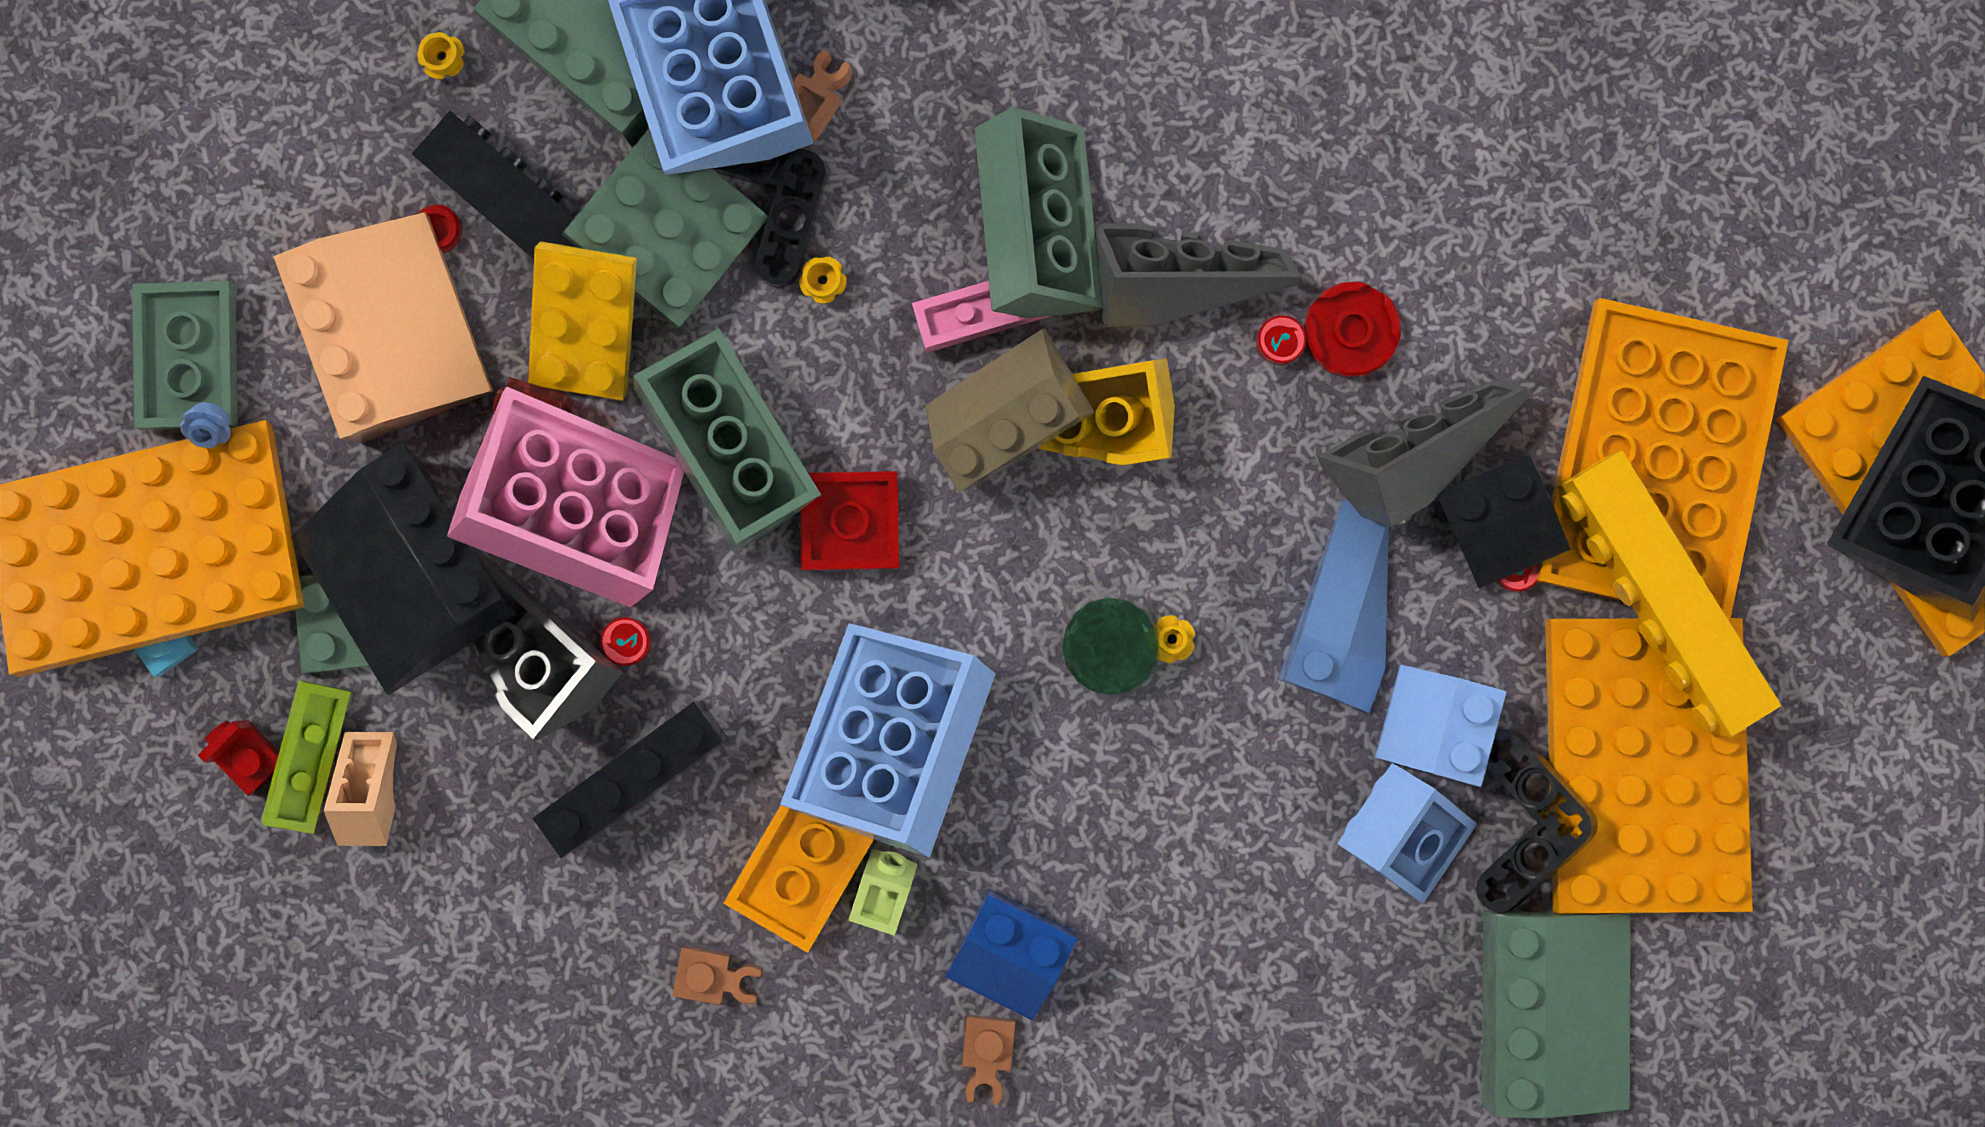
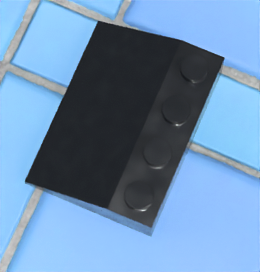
[1827,376,1985,622]
[291,443,516,695]

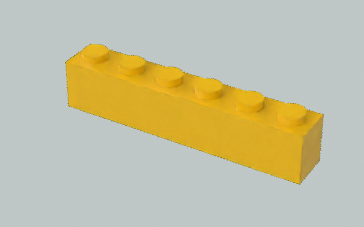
[1557,450,1782,737]

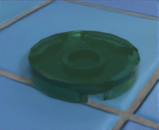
[1062,597,1160,695]

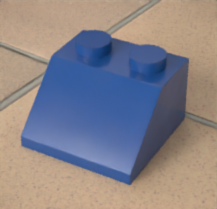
[945,889,1077,1020]

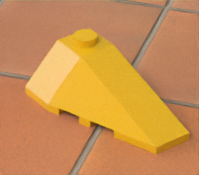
[1038,358,1175,465]

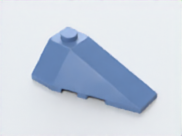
[1277,499,1389,713]

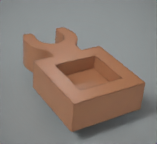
[793,49,853,142]
[672,946,763,1005]
[962,1014,1015,1105]

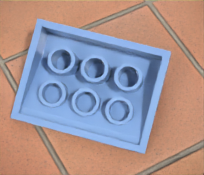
[608,0,814,175]
[780,623,996,858]

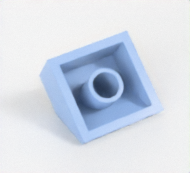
[1375,665,1507,787]
[1337,763,1477,904]

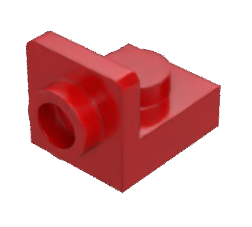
[198,720,279,796]

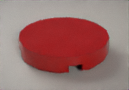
[1304,281,1401,378]

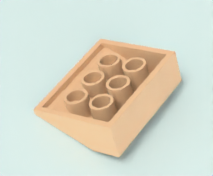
[273,212,493,444]

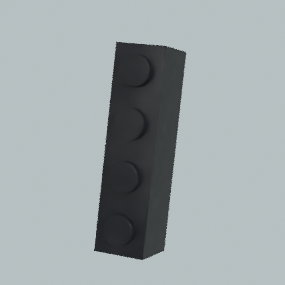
[412,111,581,259]
[532,701,730,858]

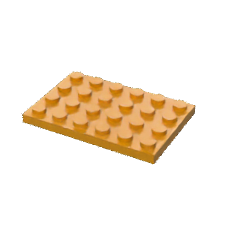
[1537,298,1789,622]
[1776,309,1985,657]
[0,420,305,677]
[1545,618,1753,914]

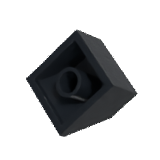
[1438,453,1571,589]

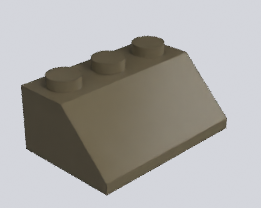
[925,329,1095,492]

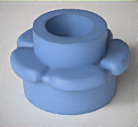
[180,402,231,448]

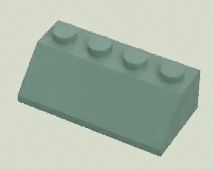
[975,107,1103,318]
[633,328,821,552]

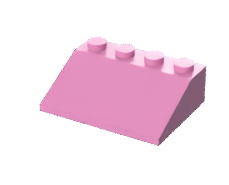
[447,387,684,608]

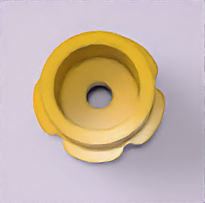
[417,32,465,80]
[799,257,847,304]
[1148,615,1195,663]

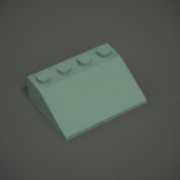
[473,0,648,146]
[1482,909,1630,1118]

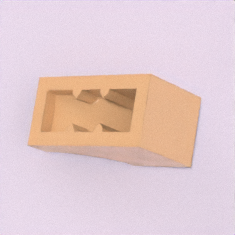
[324,732,397,846]

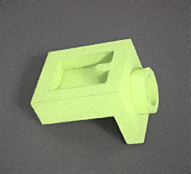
[848,849,918,936]

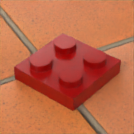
[801,471,900,571]

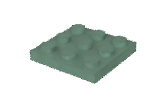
[562,129,768,329]

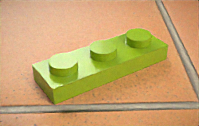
[261,680,351,834]

